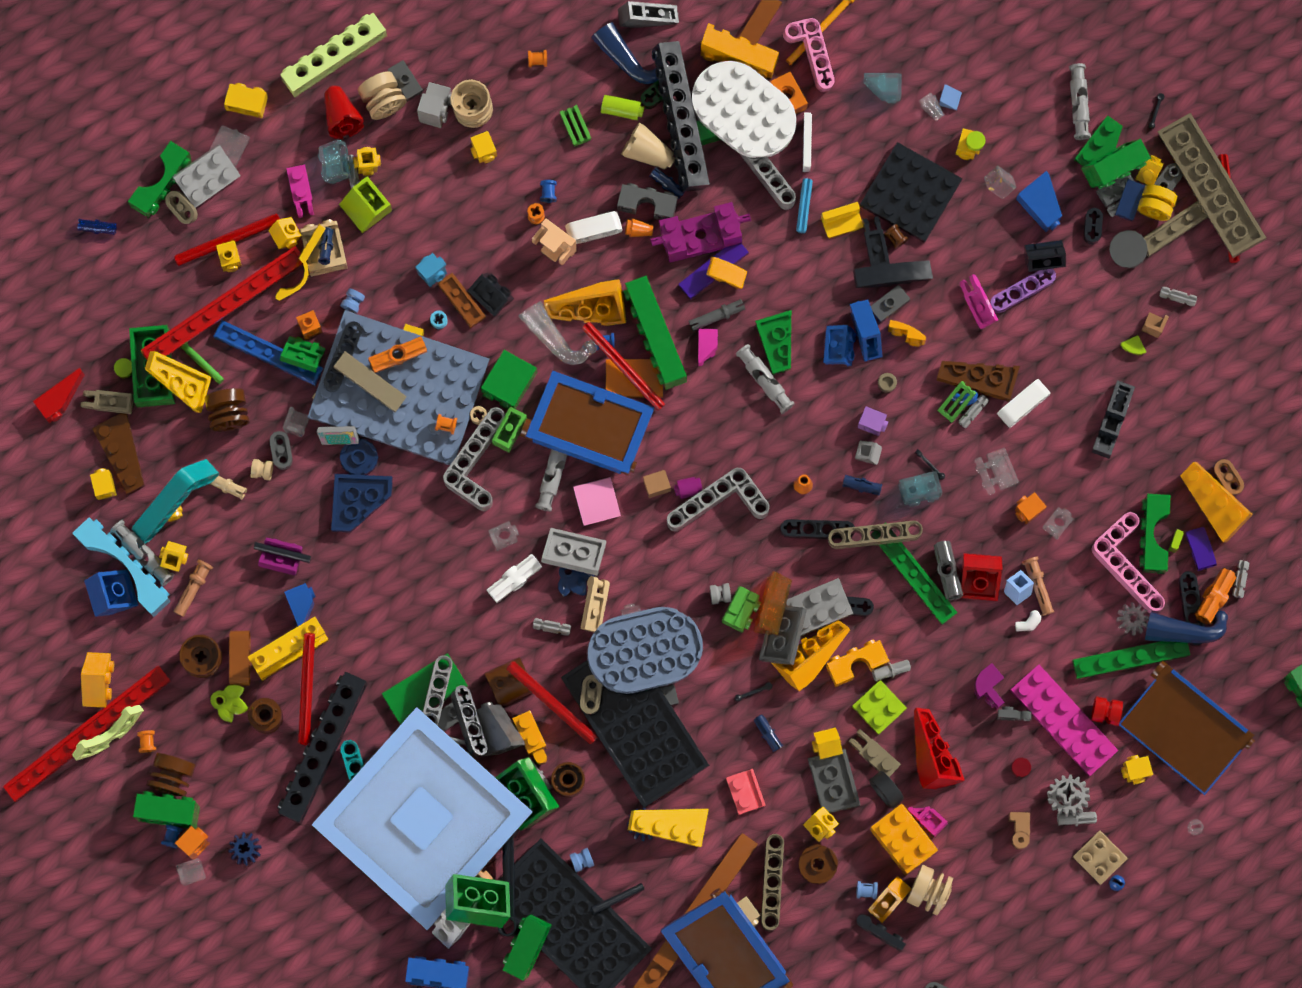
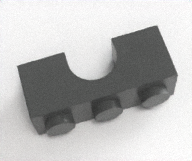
[617,183,678,220]

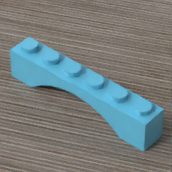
[73,517,171,617]

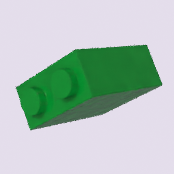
[481,350,538,410]

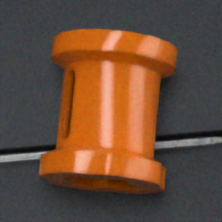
[528,50,547,67]
[527,203,545,225]
[435,414,457,435]
[137,730,156,753]

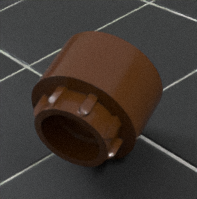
[248,698,283,734]
[551,762,585,798]

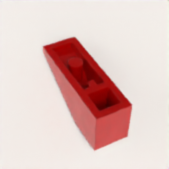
[33,368,85,423]

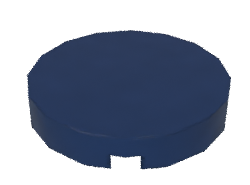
[340,439,378,475]

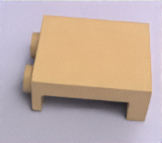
[300,220,348,277]

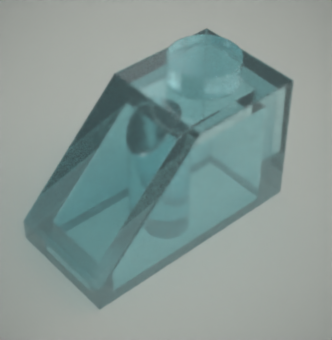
[863,73,902,103]

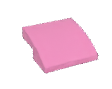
[573,477,621,526]

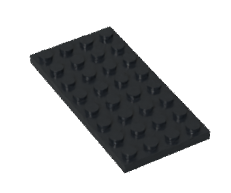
[561,660,710,808]
[498,838,652,988]

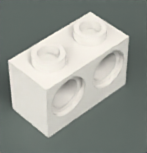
[432,909,471,949]

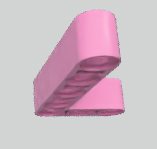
[1092,512,1165,613]

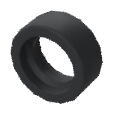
[869,771,904,809]

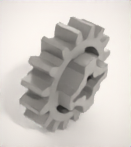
[1047,775,1090,817]

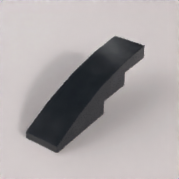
[853,261,933,288]
[1092,380,1135,459]

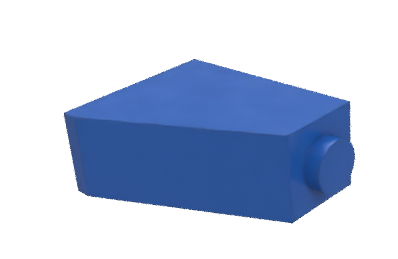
[1016,171,1062,232]
[850,300,883,362]

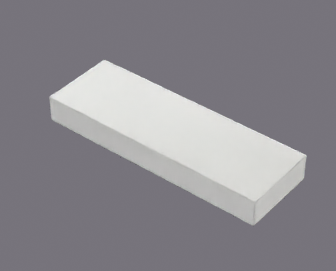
[803,112,812,172]

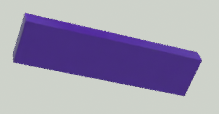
[678,243,749,300]

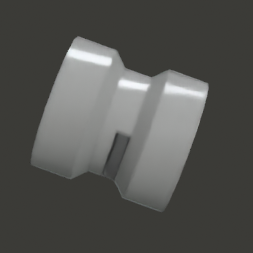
[709,583,731,605]

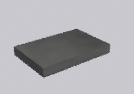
[759,604,807,665]
[808,749,860,813]

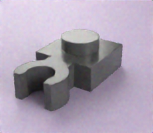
[997,706,1031,721]

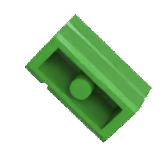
[492,407,527,453]
[722,586,761,633]

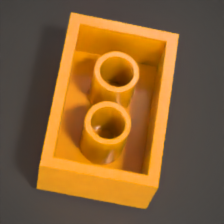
[870,804,938,876]

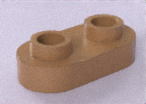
[1214,459,1244,496]

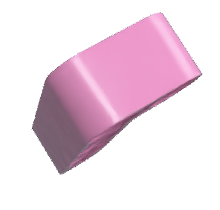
[783,18,834,92]

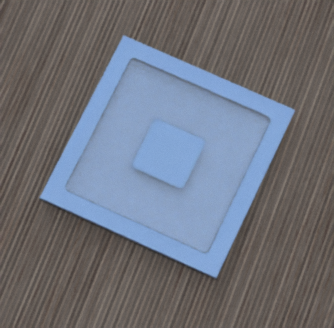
[312,707,532,930]

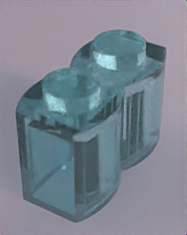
[318,139,351,184]

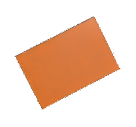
[606,359,663,398]

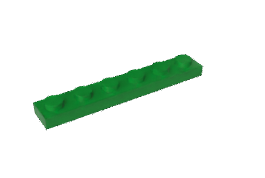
[871,522,958,625]
[1072,641,1190,679]

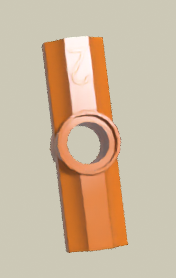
[368,336,427,373]
[1195,568,1237,625]

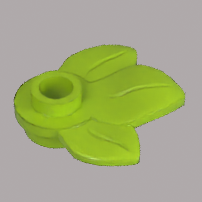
[210,685,248,722]

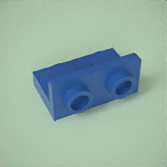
[823,325,856,366]

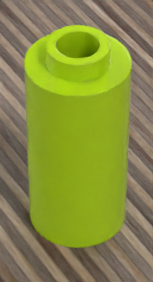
[601,95,644,121]

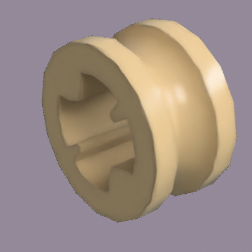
[470,406,487,425]

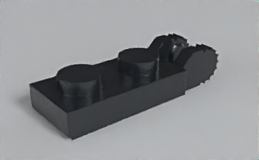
[862,216,890,266]
[856,914,906,952]

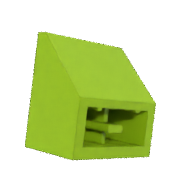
[339,176,392,234]

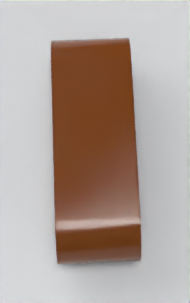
[229,630,251,686]

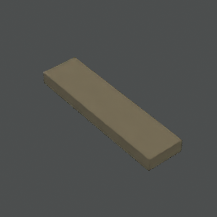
[1143,201,1208,257]
[333,351,407,412]

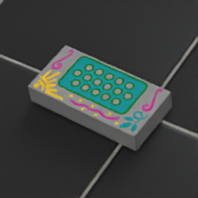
[317,426,359,445]

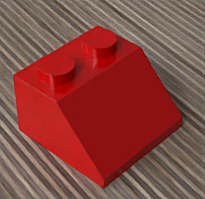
[960,553,1002,601]

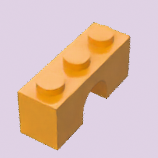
[826,640,889,687]

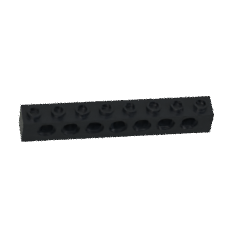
[652,41,710,192]
[277,672,368,824]

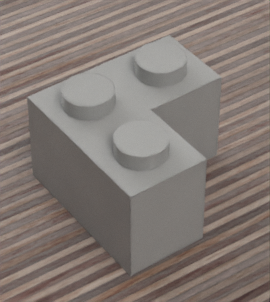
[417,82,452,128]

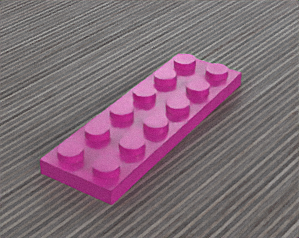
[1010,665,1118,777]

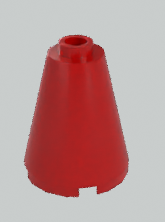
[324,86,364,139]

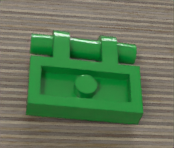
[280,336,326,373]

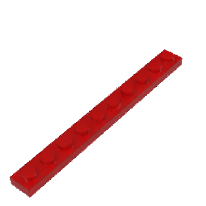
[141,246,303,360]
[3,665,171,802]

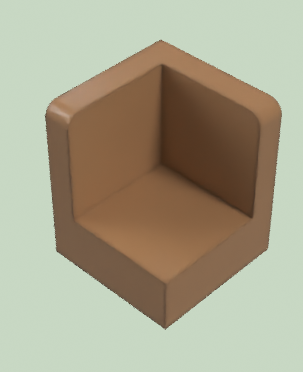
[1141,312,1169,338]
[643,470,671,498]

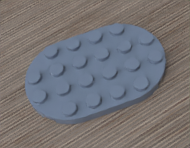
[587,607,703,693]

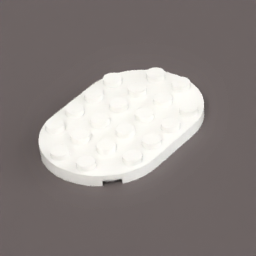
[692,61,796,158]

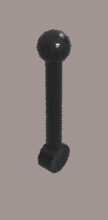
[1148,93,1165,129]
[915,449,945,480]
[734,682,773,702]

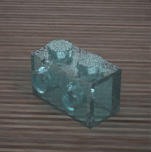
[898,471,943,507]

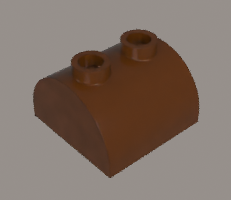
[484,657,533,707]

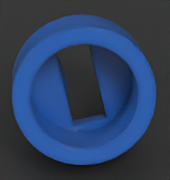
[1109,875,1125,891]

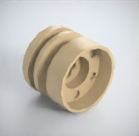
[357,72,407,120]
[450,79,493,128]
[906,865,953,915]

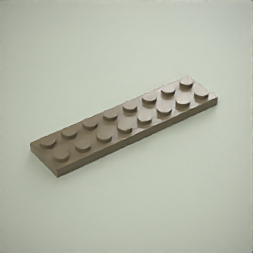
[1157,113,1266,258]

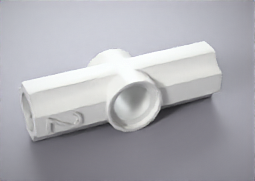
[487,554,542,603]

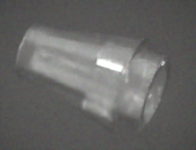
[919,93,945,121]

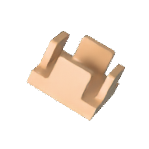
[532,218,576,265]

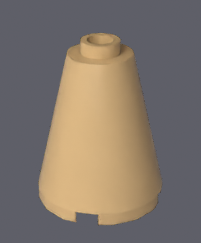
[621,123,675,169]

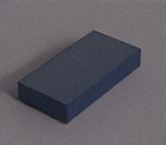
[1115,179,1146,221]

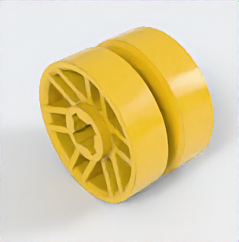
[1137,185,1177,221]

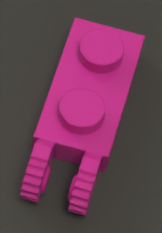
[286,164,314,218]
[960,274,998,329]

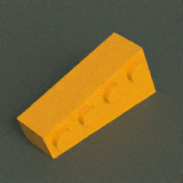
[701,23,779,78]
[1180,462,1253,543]

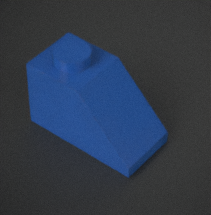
[284,583,316,626]

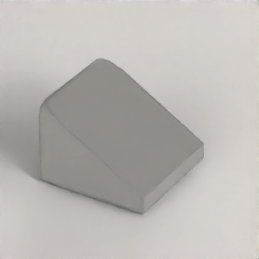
[855,441,882,465]

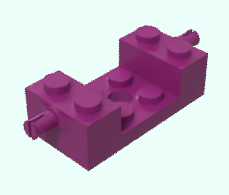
[650,202,751,263]

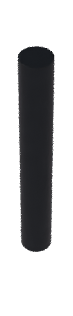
[254,542,312,563]
[590,883,644,914]

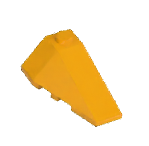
[544,279,626,326]
[772,620,850,691]

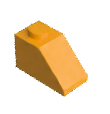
[868,876,912,923]

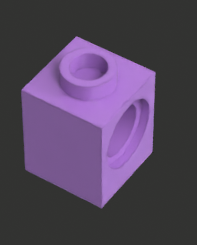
[858,407,888,436]

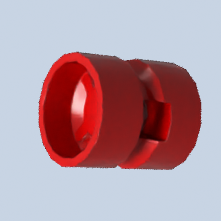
[1091,696,1123,726]

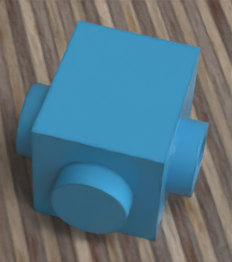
[415,253,447,287]

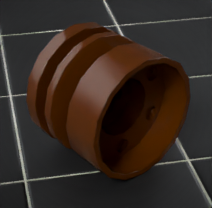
[204,388,250,432]
[179,635,222,678]
[146,753,196,797]

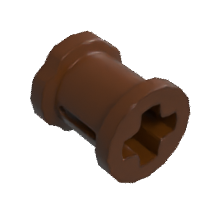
[884,224,908,249]

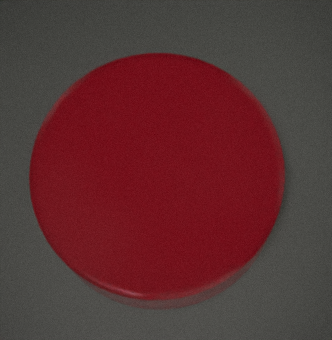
[1011,757,1031,778]

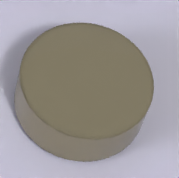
[878,373,897,393]

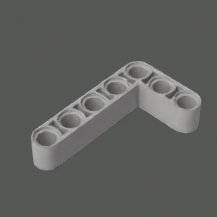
[739,153,796,210]
[443,408,505,511]
[667,468,769,531]
[422,656,470,755]

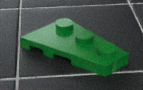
[1074,115,1123,167]
[755,310,792,375]

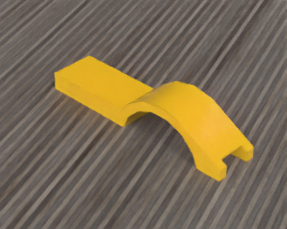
[275,224,326,301]

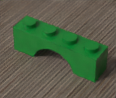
[128,141,191,218]
[1139,494,1171,574]

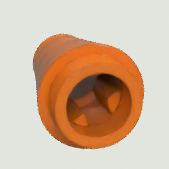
[625,219,653,237]
[794,475,813,494]

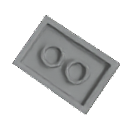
[172,144,241,208]
[541,528,607,576]
[785,578,854,636]

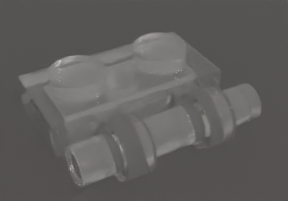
[974,447,1019,495]

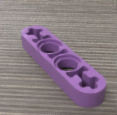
[990,269,1056,313]

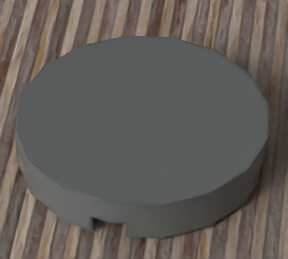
[1109,230,1148,268]

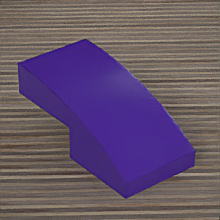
[1185,527,1217,571]

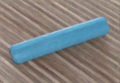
[796,178,813,233]

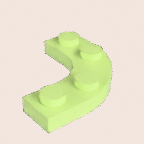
[72,705,144,761]

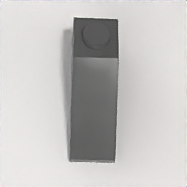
[618,1,679,28]

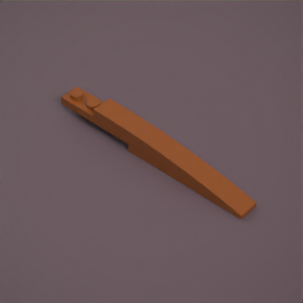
[633,833,758,988]

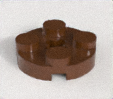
[798,844,838,884]

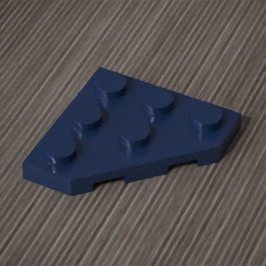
[331,474,393,532]

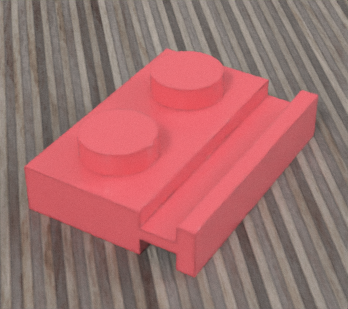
[726,769,766,815]

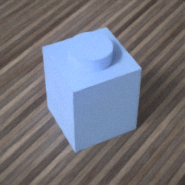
[1004,570,1034,605]

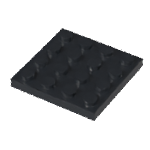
[860,142,963,243]

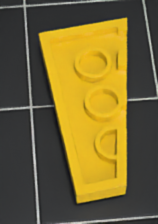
[145,351,211,413]
[628,809,709,847]

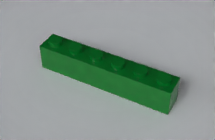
[623,276,687,390]

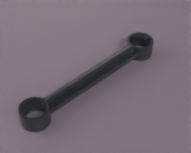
[498,828,520,937]

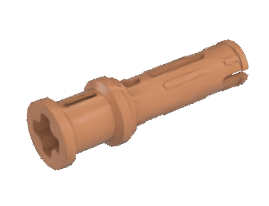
[1022,556,1054,616]
[173,559,213,617]

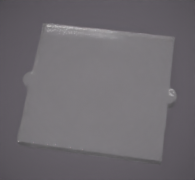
[210,125,250,167]

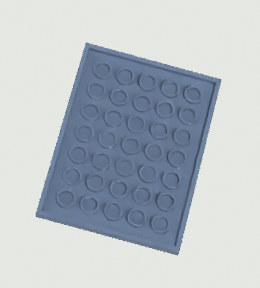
[308,310,489,465]

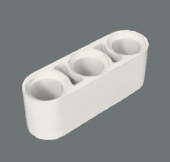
[565,211,623,244]
[997,379,1051,428]

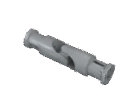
[1069,63,1091,140]
[736,344,795,414]
[535,449,567,512]
[110,520,175,587]

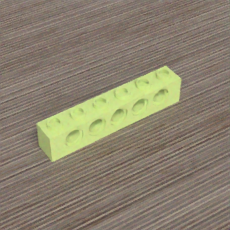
[280,13,387,97]

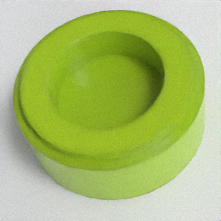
[966,131,986,151]
[114,358,132,378]

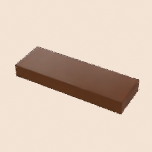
[739,0,782,45]
[437,272,486,328]

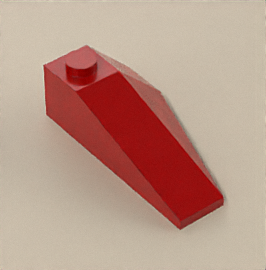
[914,708,965,789]

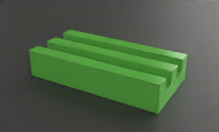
[560,105,591,147]
[937,381,977,423]

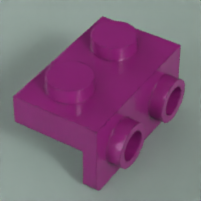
[258,538,303,576]

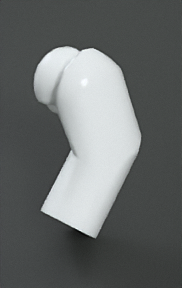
[1015,610,1041,632]

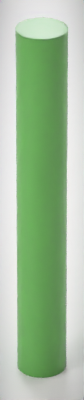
[180,343,224,384]

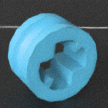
[430,311,448,329]

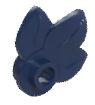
[558,567,595,597]

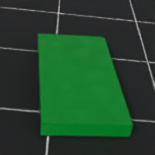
[381,653,468,725]

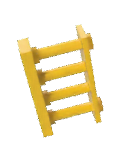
[248,617,329,680]

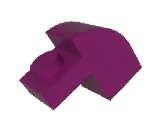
[974,663,1005,710]

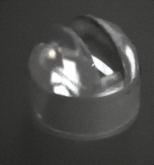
[1187,819,1204,835]

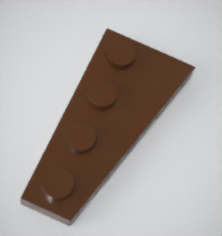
[936,361,1020,402]
[92,413,145,495]

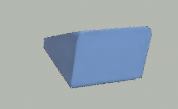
[939,85,962,111]

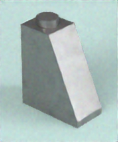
[476,702,525,756]

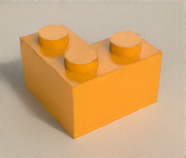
[81,652,114,708]

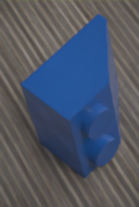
[84,569,139,617]

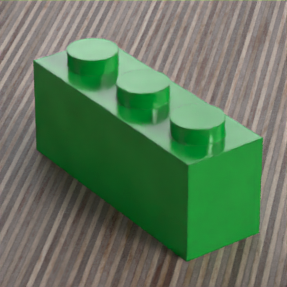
[503,915,552,981]

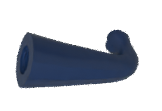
[591,22,670,84]
[1145,611,1228,643]

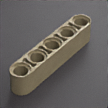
[828,521,923,549]
[761,834,784,932]

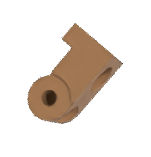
[1008,812,1030,850]

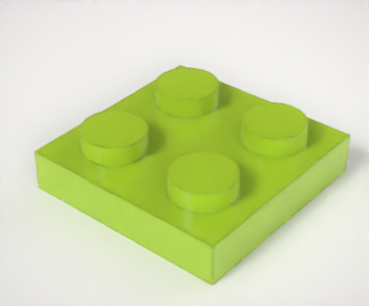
[852,680,907,735]

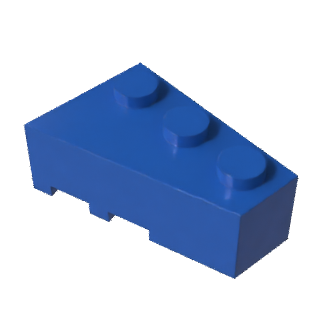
[405,956,469,988]

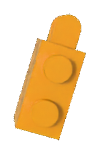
[512,710,547,765]

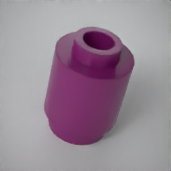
[674,477,702,499]

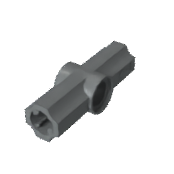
[933,541,963,601]

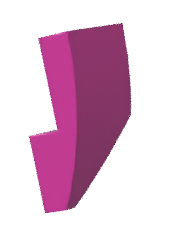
[698,329,718,366]
[907,807,948,837]

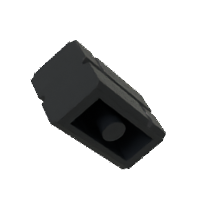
[1024,240,1066,272]

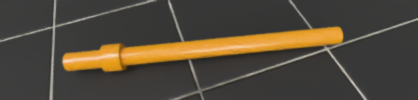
[786,0,855,65]

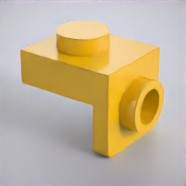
[1136,155,1163,185]

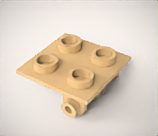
[1073,831,1128,885]

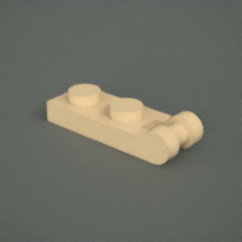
[580,576,609,632]

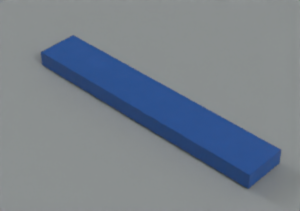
[213,320,324,386]

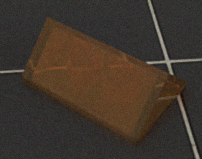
[753,571,792,636]

